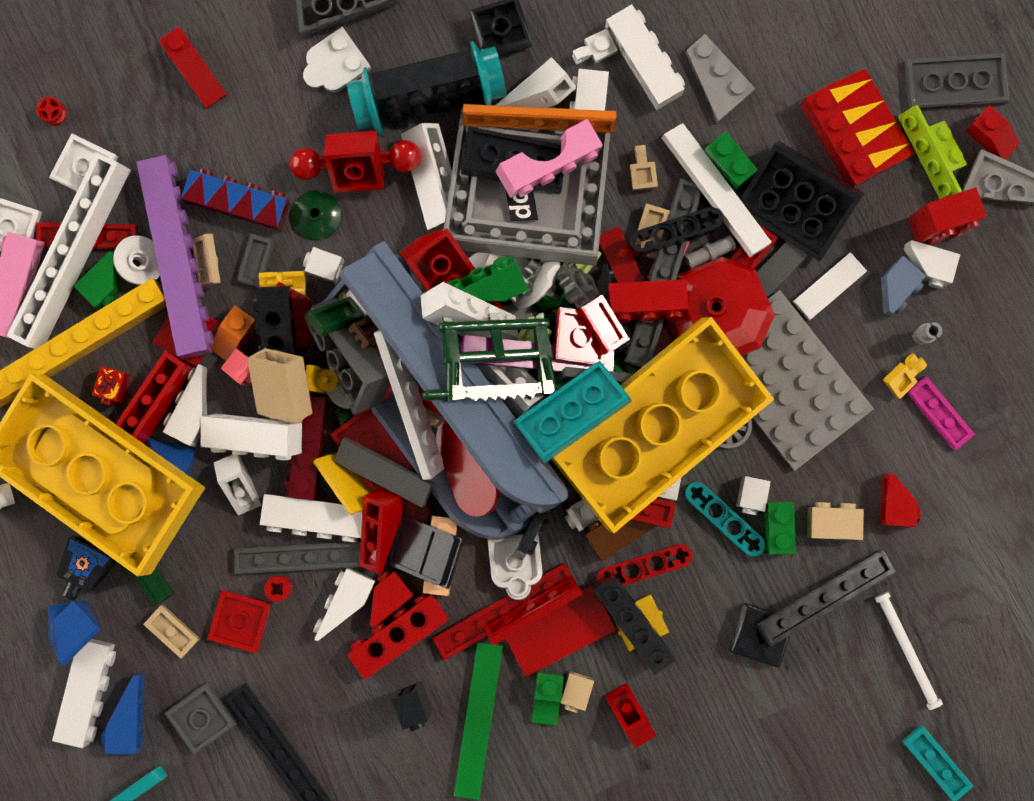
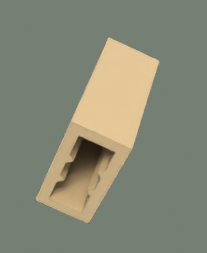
[247,348,312,424]

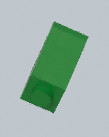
[74,251,120,310]

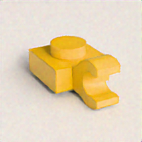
[883,353,927,399]

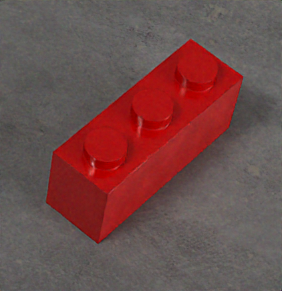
[607,279,689,324]

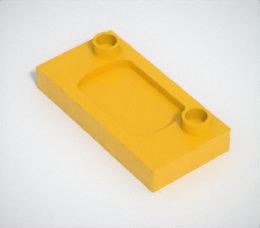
[0,373,205,576]

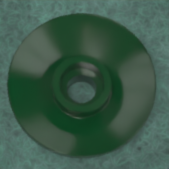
[291,190,341,240]

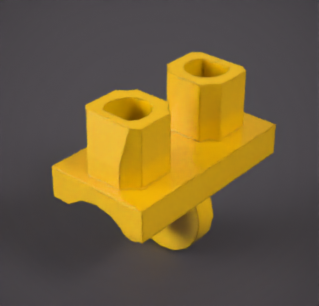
[259,271,306,296]
[305,365,340,395]

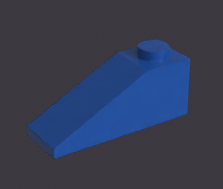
[101,673,144,754]

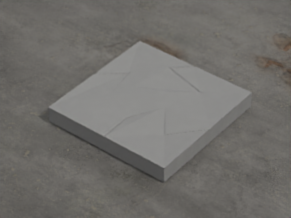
[444,108,610,266]

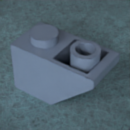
[881,256,926,317]

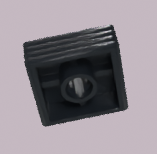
[470,0,532,57]
[729,603,790,668]

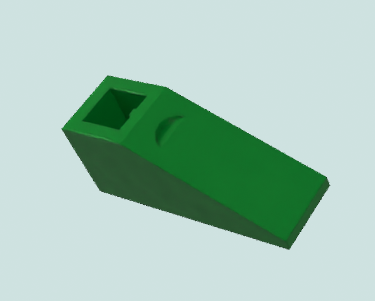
[447,255,529,301]

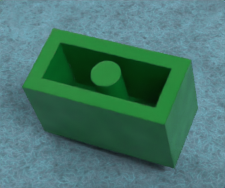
[704,131,758,192]
[764,502,796,554]

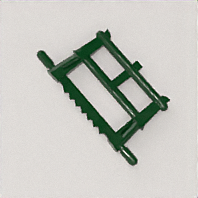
[422,313,568,402]

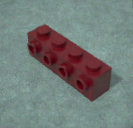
[285,396,329,500]

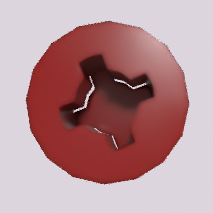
[36,97,67,126]
[264,575,293,602]

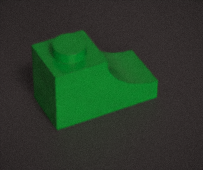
[532,670,564,726]

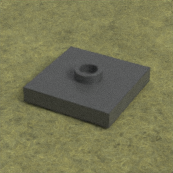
[164,682,237,755]

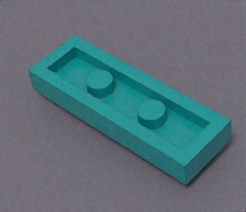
[901,725,974,801]

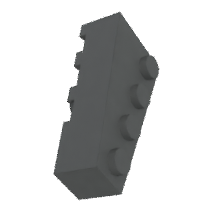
[306,298,390,415]

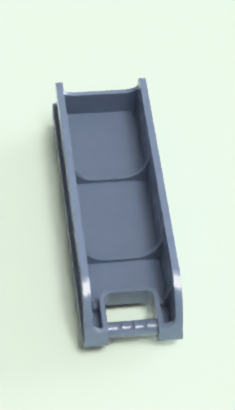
[305,241,568,540]

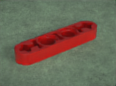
[596,544,693,586]

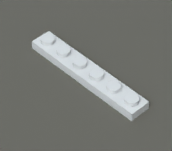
[373,330,445,480]

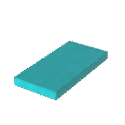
[513,360,632,464]

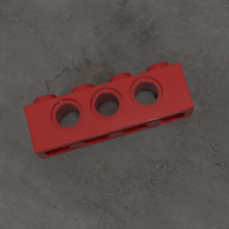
[347,593,450,680]

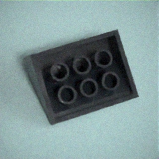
[740,141,865,261]

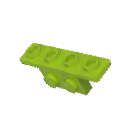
[898,105,967,199]

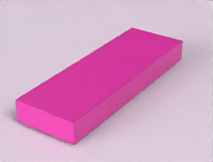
[906,376,975,451]

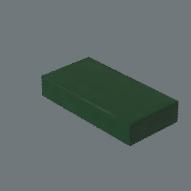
[306,296,364,337]

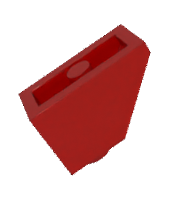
[965,105,1020,160]
[880,474,921,527]
[370,570,415,628]
[605,683,657,749]

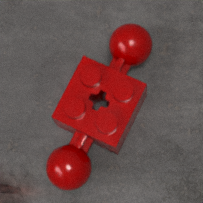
[289,131,422,193]

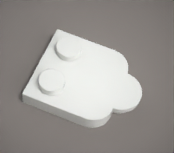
[303,27,371,93]
[488,533,542,600]

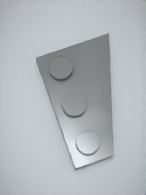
[686,34,755,123]
[962,149,1034,204]

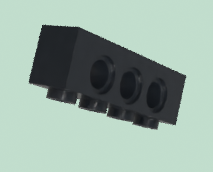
[253,286,298,356]
[593,572,675,675]

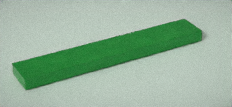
[454,642,503,800]

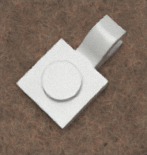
[572,29,618,65]

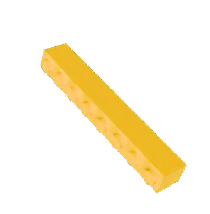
[0,278,167,408]

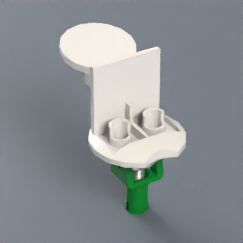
[468,252,578,312]

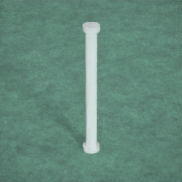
[875,592,943,710]

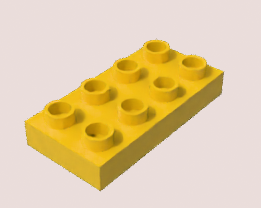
[551,317,774,533]

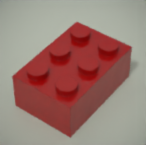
[907,187,987,246]

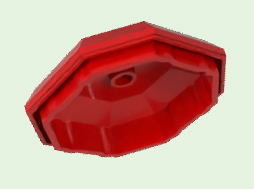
[665,257,775,356]

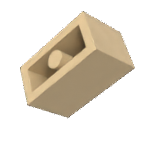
[807,502,864,540]

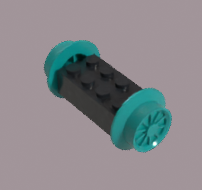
[346,41,507,138]

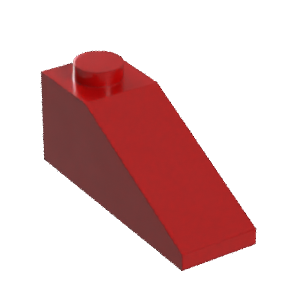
[158,27,227,109]
[359,487,403,574]

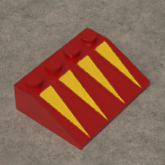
[800,68,915,187]

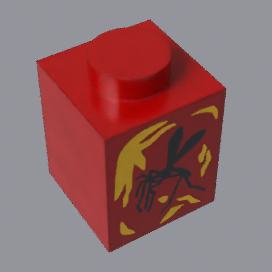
[92,366,131,406]

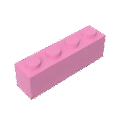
[0,232,45,338]

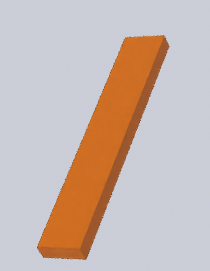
[463,104,616,133]

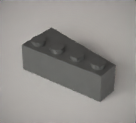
[296,0,399,38]

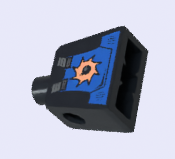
[57,535,117,600]

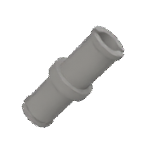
[684,235,736,269]
[912,322,942,344]

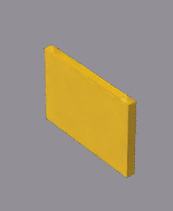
[313,453,373,515]

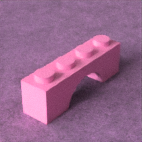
[495,119,603,198]

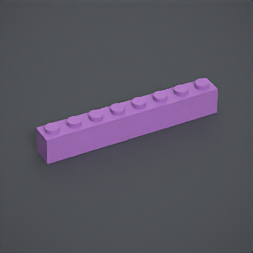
[136,155,214,360]

